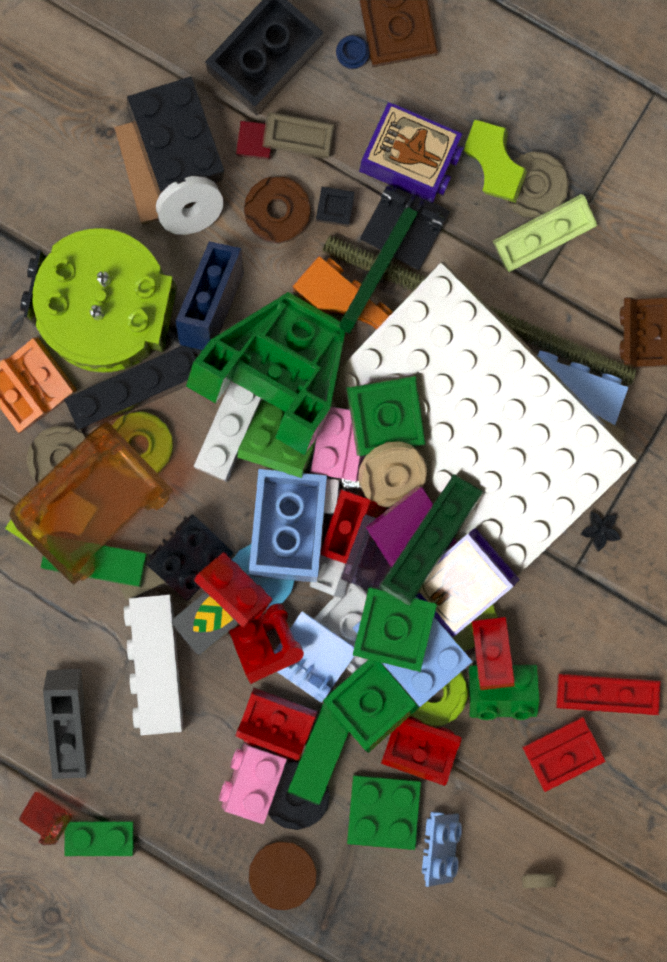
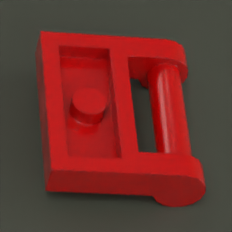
[229,604,304,684]

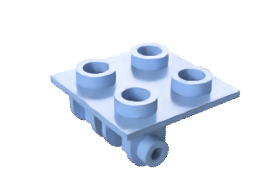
[274,611,354,703]
[421,812,462,887]

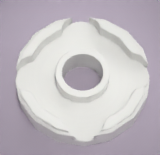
[156,176,223,235]

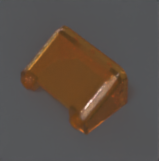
[9,422,174,585]

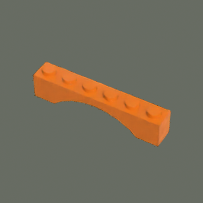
[292,256,393,330]

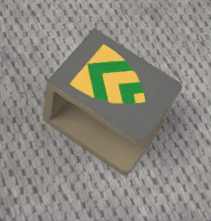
[171,592,239,655]

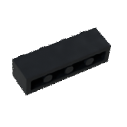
[64,346,196,433]

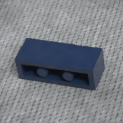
[176,241,244,350]

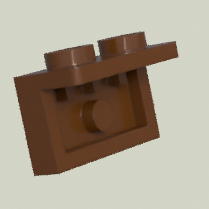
[619,297,667,368]

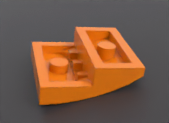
[0,337,77,433]

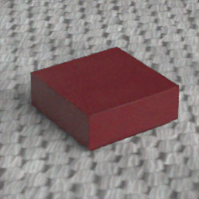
[236,121,271,160]

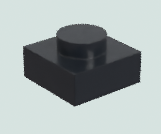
[316,187,355,227]

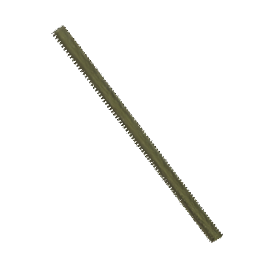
[322,235,636,386]

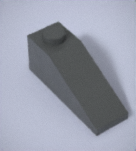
[43,669,87,779]

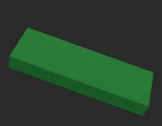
[40,535,147,588]
[287,696,349,805]

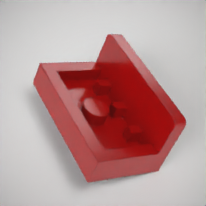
[194,552,273,628]
[235,688,318,760]
[381,716,462,786]

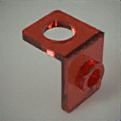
[19,792,73,846]

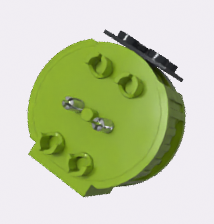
[20,228,177,373]

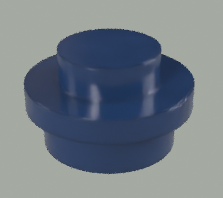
[336,35,369,69]

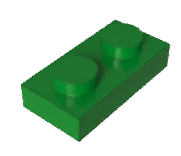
[64,821,134,856]

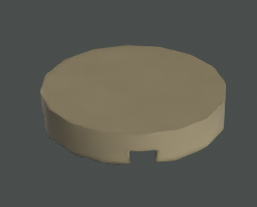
[504,151,569,219]
[27,426,95,493]

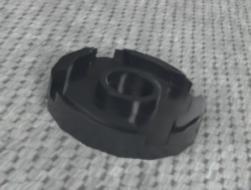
[268,761,330,830]

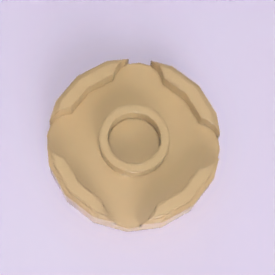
[358,441,427,507]

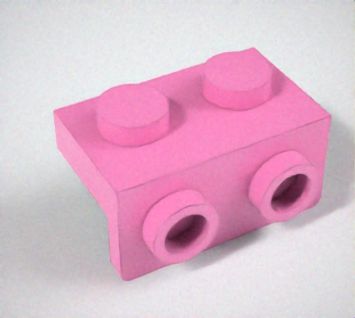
[219,743,287,824]

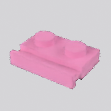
[311,407,365,482]

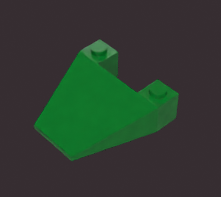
[186,292,345,455]

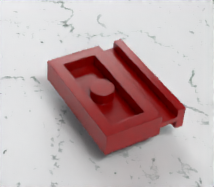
[522,717,606,792]

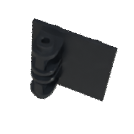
[360,185,450,270]
[145,514,234,602]

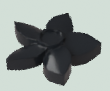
[580,511,621,552]

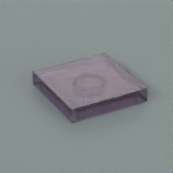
[341,515,391,591]

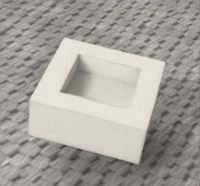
[324,479,345,515]
[310,555,353,598]

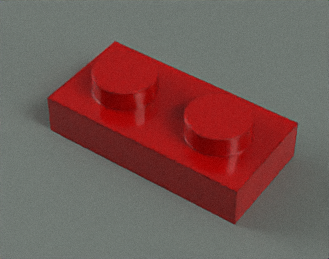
[472,617,515,690]

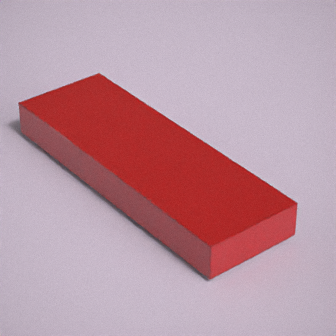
[555,674,661,715]

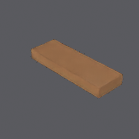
[114,122,159,225]

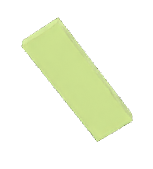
[493,194,598,272]

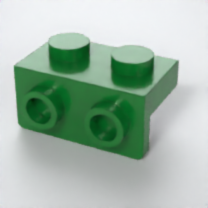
[468,665,539,720]

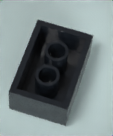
[205,0,324,116]
[126,76,224,198]

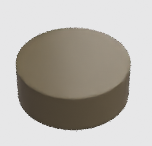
[522,873,557,888]

